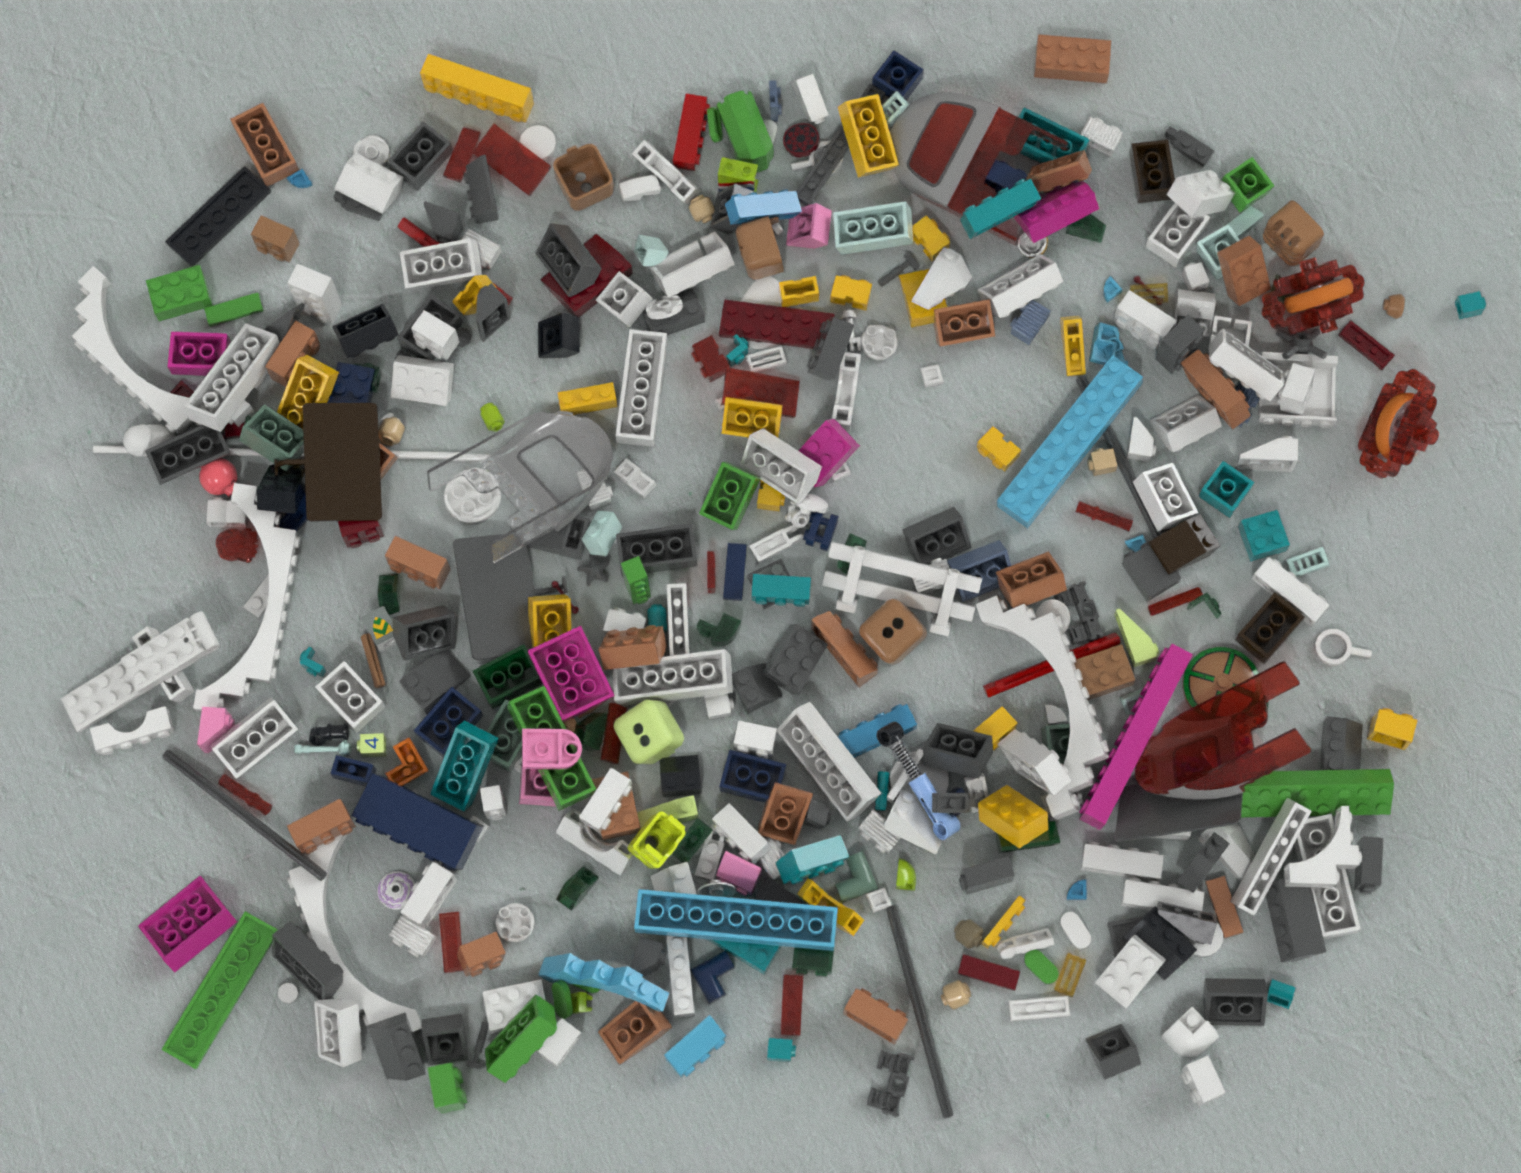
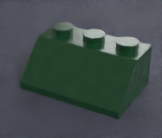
[472,644,542,709]
[995,818,1061,853]

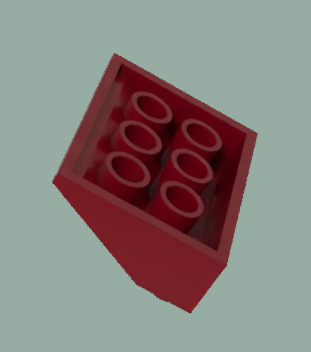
[540,234,633,318]

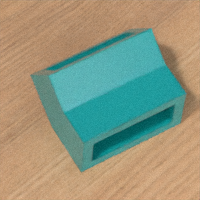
[1267,979,1296,1009]

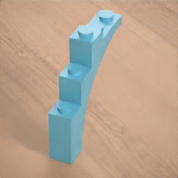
[538,953,669,1012]

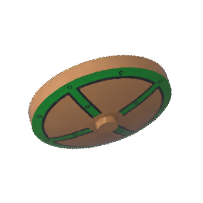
[1182,647,1261,722]

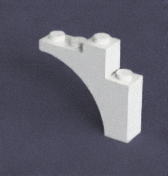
[1284,806,1362,888]

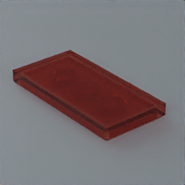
[472,124,552,196]
[721,367,800,418]

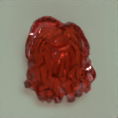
[216,528,258,563]

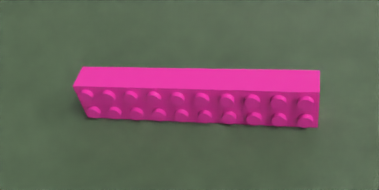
[1079,644,1193,830]

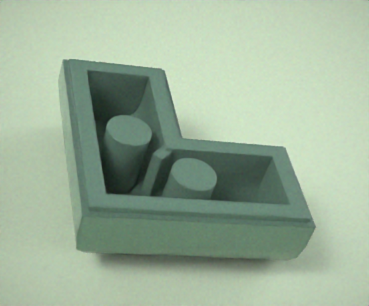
[835,852,878,903]

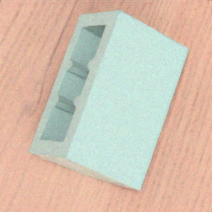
[633,234,669,266]

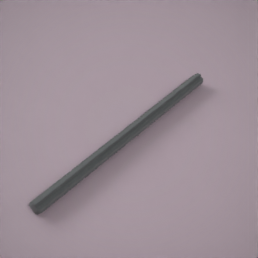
[1076,375,1164,538]
[162,750,327,881]
[886,905,953,1118]

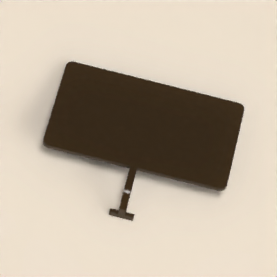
[274,403,382,522]

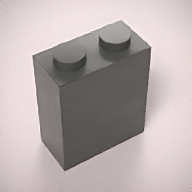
[1122,541,1181,602]
[1177,832,1230,893]
[1354,836,1383,894]
[959,856,1015,894]

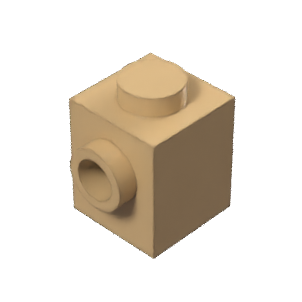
[1087,448,1117,476]

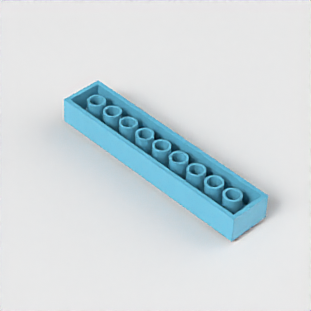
[997,355,1143,529]
[634,889,838,951]

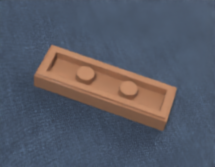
[1205,876,1243,939]

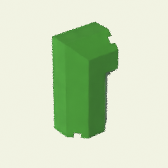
[717,91,774,173]

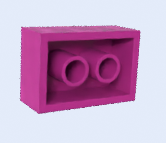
[167,332,231,376]
[798,419,860,487]

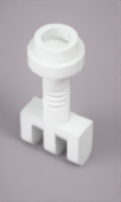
[841,310,861,352]

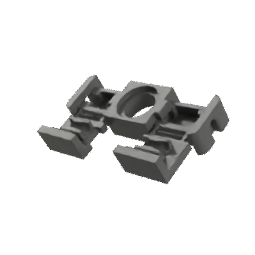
[1054,581,1106,645]
[867,1050,914,1117]

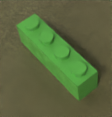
[621,556,651,605]

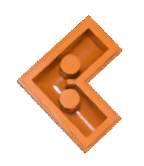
[385,737,429,786]

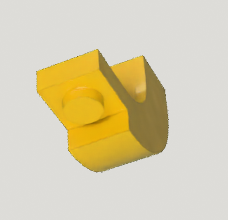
[797,878,864,936]

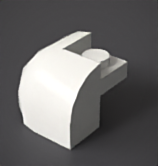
[1161,1007,1219,1057]

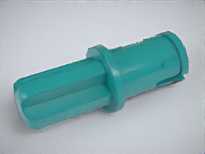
[875,771,890,811]

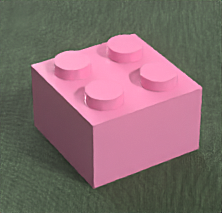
[519,765,556,807]

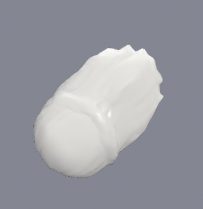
[123,424,176,457]

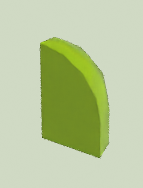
[896,858,916,891]

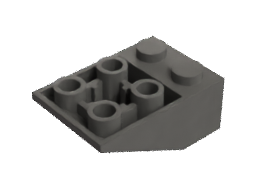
[527,510,591,560]

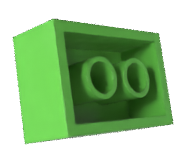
[145,265,213,322]
[699,462,761,530]
[428,1063,468,1114]

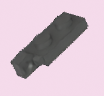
[1164,126,1214,167]
[333,191,383,221]
[932,793,980,813]

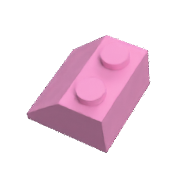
[786,203,832,249]
[197,707,235,753]
[716,851,762,896]

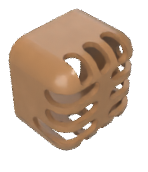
[1263,200,1324,266]

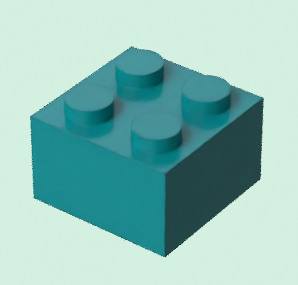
[1198,461,1255,518]
[1238,510,1290,562]

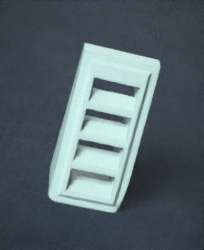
[882,91,909,129]
[1286,547,1330,577]

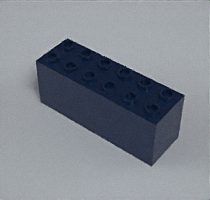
[351,773,484,871]

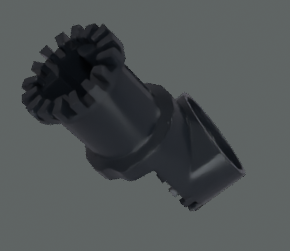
[309,723,349,746]

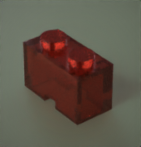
[691,335,730,383]

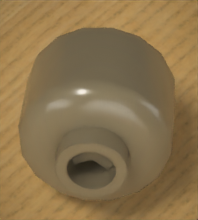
[954,919,984,949]

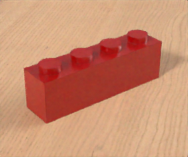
[673,93,710,171]

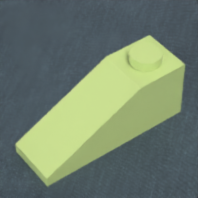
[1114,609,1159,668]
[637,795,699,828]

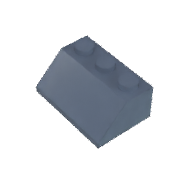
[947,540,1011,602]

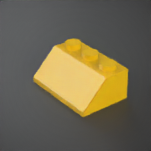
[721,397,782,438]

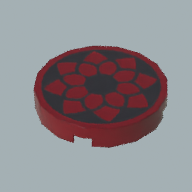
[783,123,820,158]

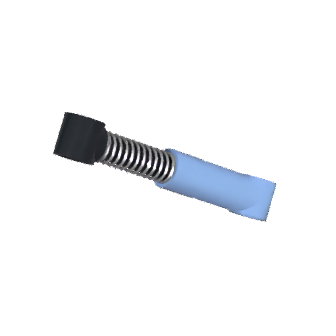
[876,721,960,840]

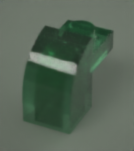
[697,613,742,647]

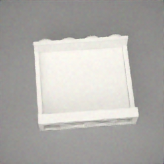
[1258,352,1338,428]

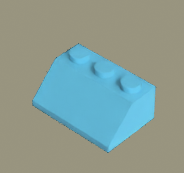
[664,1015,726,1077]

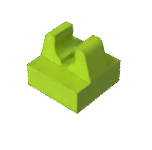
[571,992,593,1014]

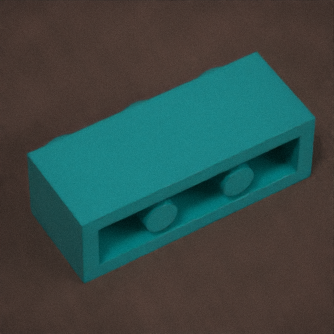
[752,574,811,607]

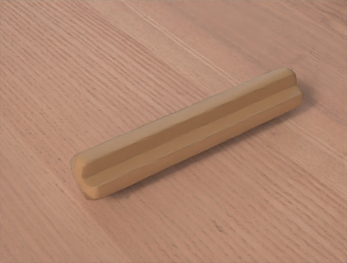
[361,633,386,688]

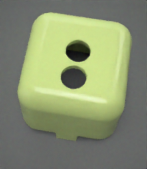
[614,700,684,764]

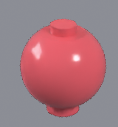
[199,458,238,497]

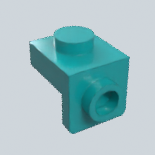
[726,334,749,367]
[299,646,326,677]

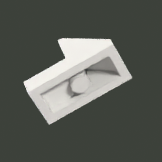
[964,772,989,813]

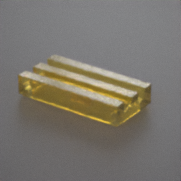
[1130,283,1168,304]
[1054,953,1086,997]

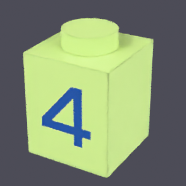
[357,733,386,757]

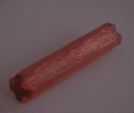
[1148,587,1203,616]

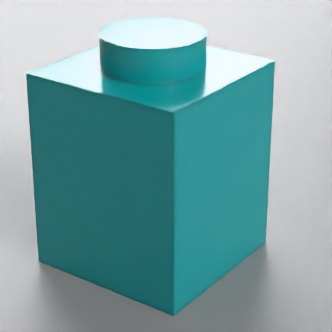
[1454,291,1486,320]
[767,1038,796,1062]

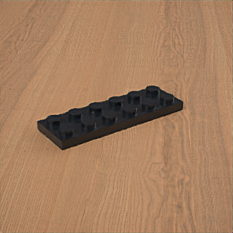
[165,166,271,267]

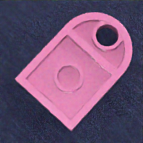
[522,729,582,769]

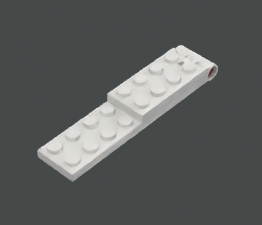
[61,612,220,732]

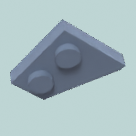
[769,80,782,122]

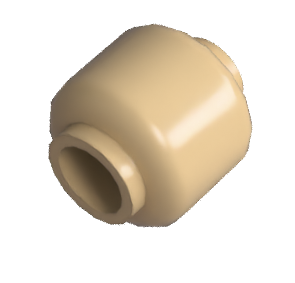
[688,195,715,224]
[379,417,405,446]
[940,980,972,1010]

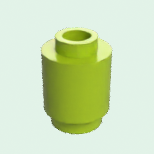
[480,403,505,432]

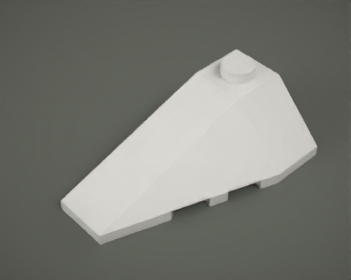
[911,247,972,310]
[1198,824,1255,882]

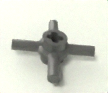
[1276,328,1327,360]

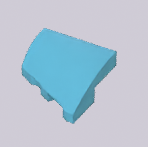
[1089,322,1128,366]

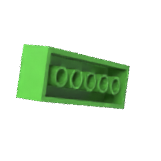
[507,686,596,811]

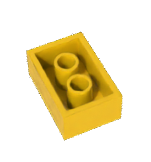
[978,785,1048,849]

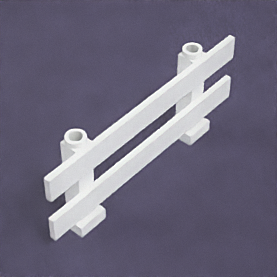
[822,542,982,636]

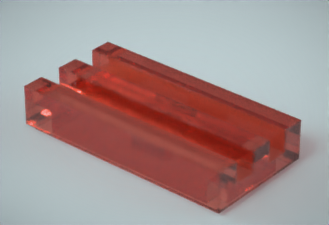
[707,551,716,593]

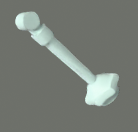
[294,740,351,757]

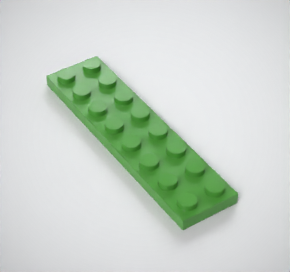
[161,911,278,1070]

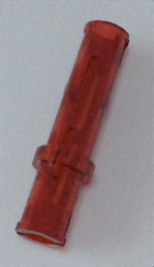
[1075,501,1133,532]
[218,774,273,816]

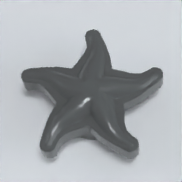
[577,554,610,586]

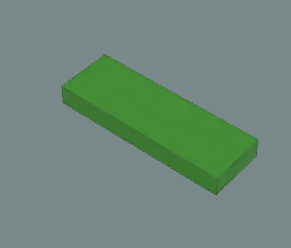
[204,292,264,327]

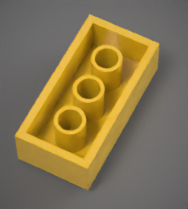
[837,94,899,178]
[277,355,339,429]

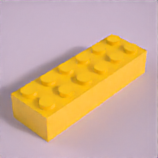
[420,54,534,122]

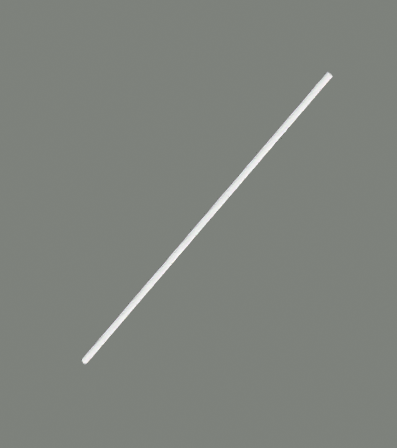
[93,445,489,460]

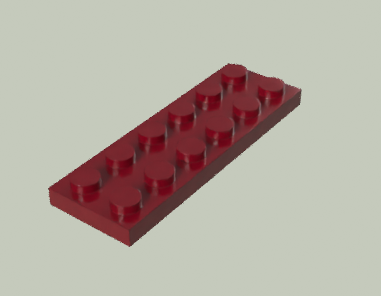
[719,299,835,349]

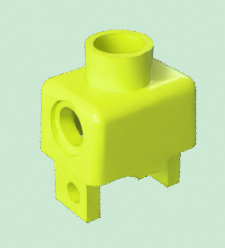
[628,811,686,869]

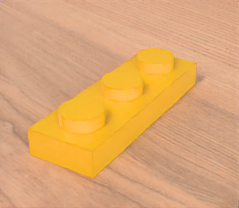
[982,895,1025,949]

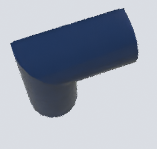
[690,951,734,1005]

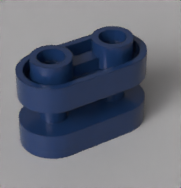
[803,512,839,551]

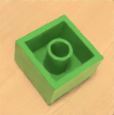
[1221,157,1275,213]

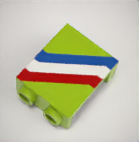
[718,157,759,192]

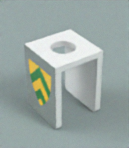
[362,606,396,652]

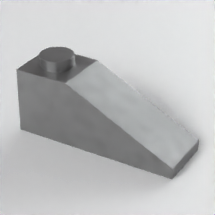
[1157,901,1217,944]

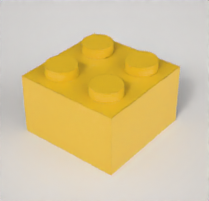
[1367,708,1418,750]

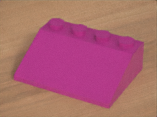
[1013,180,1099,243]
[528,626,615,723]
[138,876,237,973]

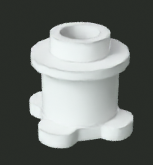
[785,504,809,528]

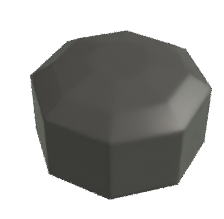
[456,327,472,347]

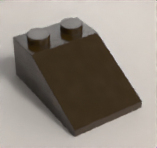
[1148,514,1221,575]

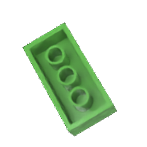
[485,994,557,1083]

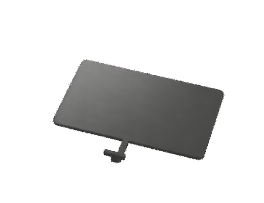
[453,532,568,660]
[1115,763,1245,842]

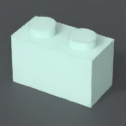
[582,511,622,556]

